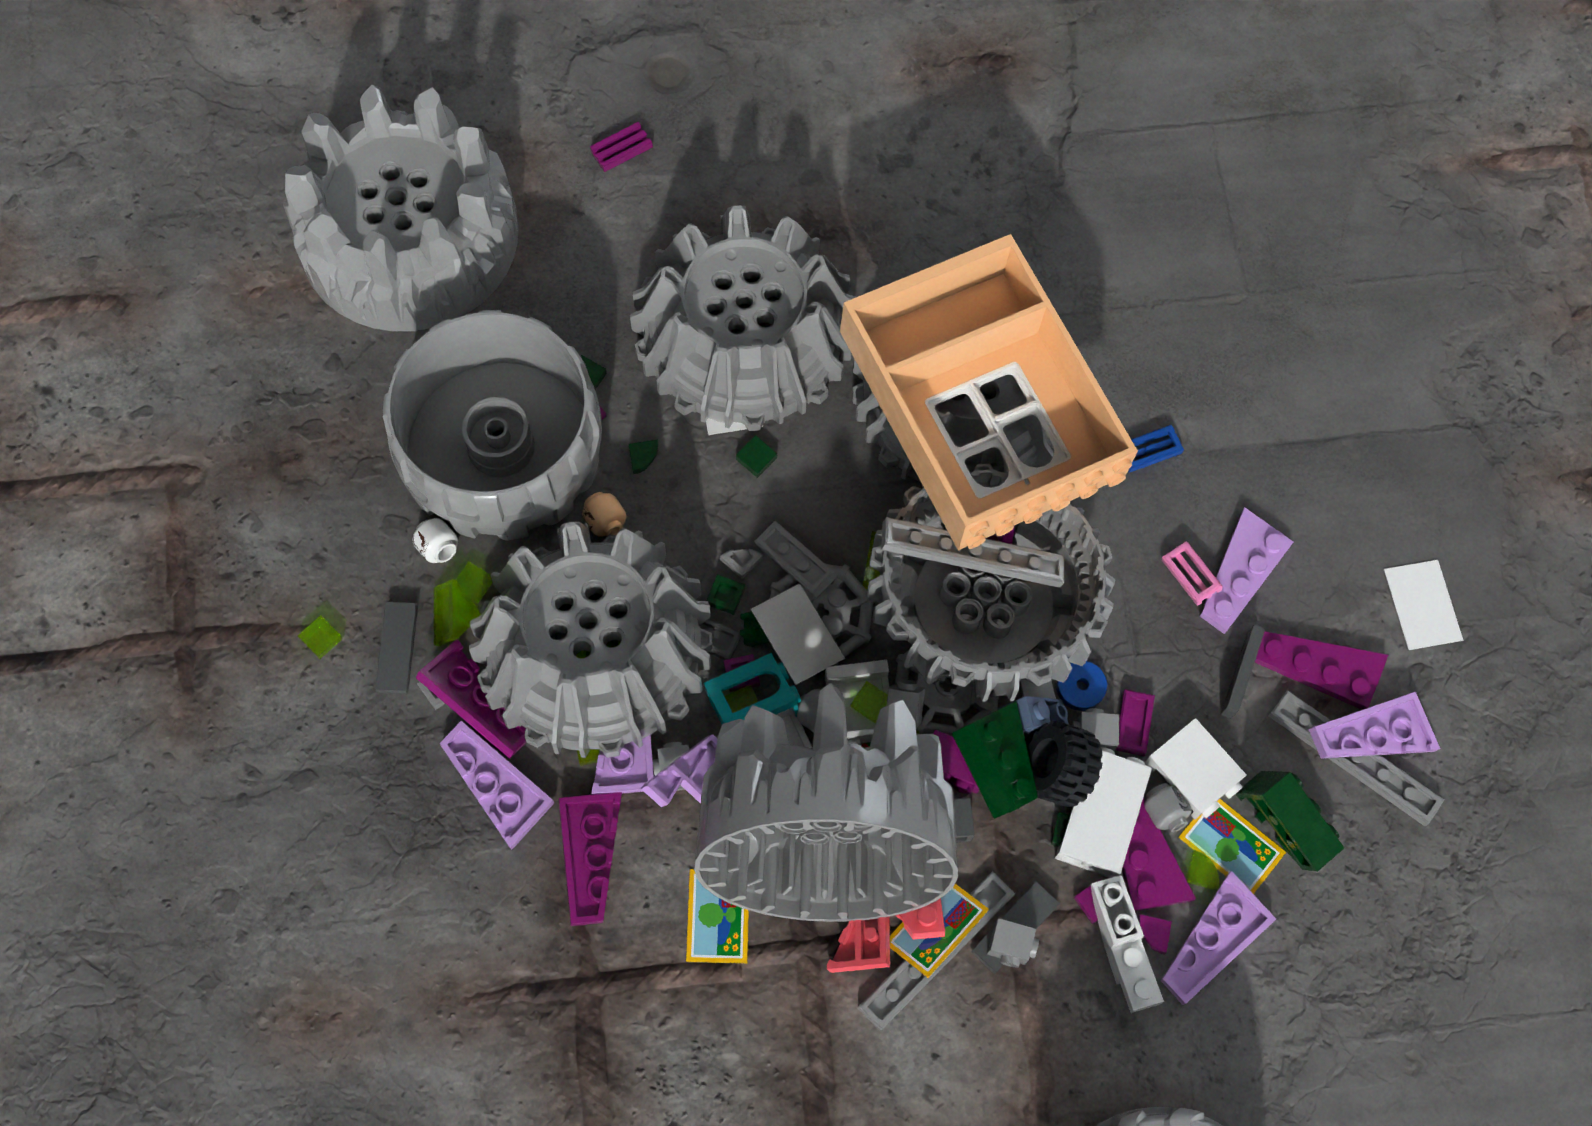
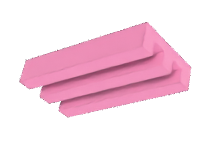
[1162,541,1222,606]

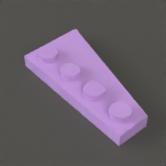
[1161,871,1276,1005]

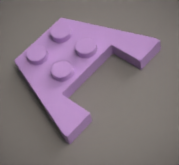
[641,734,717,807]

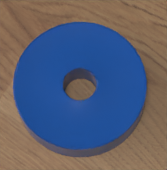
[1056,661,1107,711]

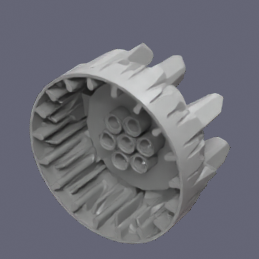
[283,84,519,331]
[694,683,958,922]

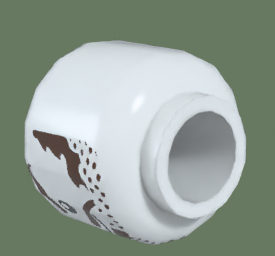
[412,518,458,563]

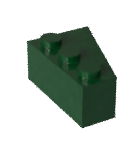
[951,701,1038,819]
[1235,771,1344,872]

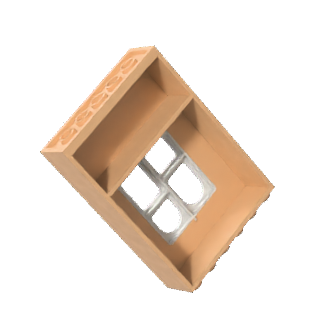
[840,234,1138,550]

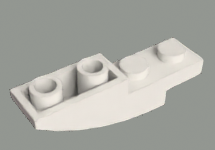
[1091,875,1164,1013]

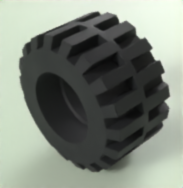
[1027,721,1103,807]

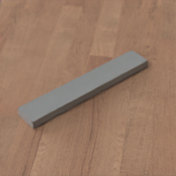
[881,517,1064,588]
[1268,690,1444,826]
[858,871,1015,1031]

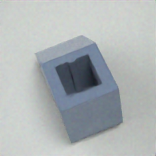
[997,696,1069,739]

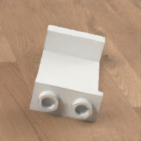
[1055,747,1152,878]

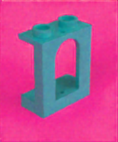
[704,653,801,725]

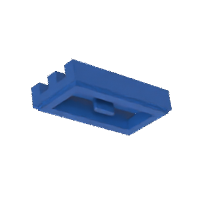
[1128,425,1184,473]

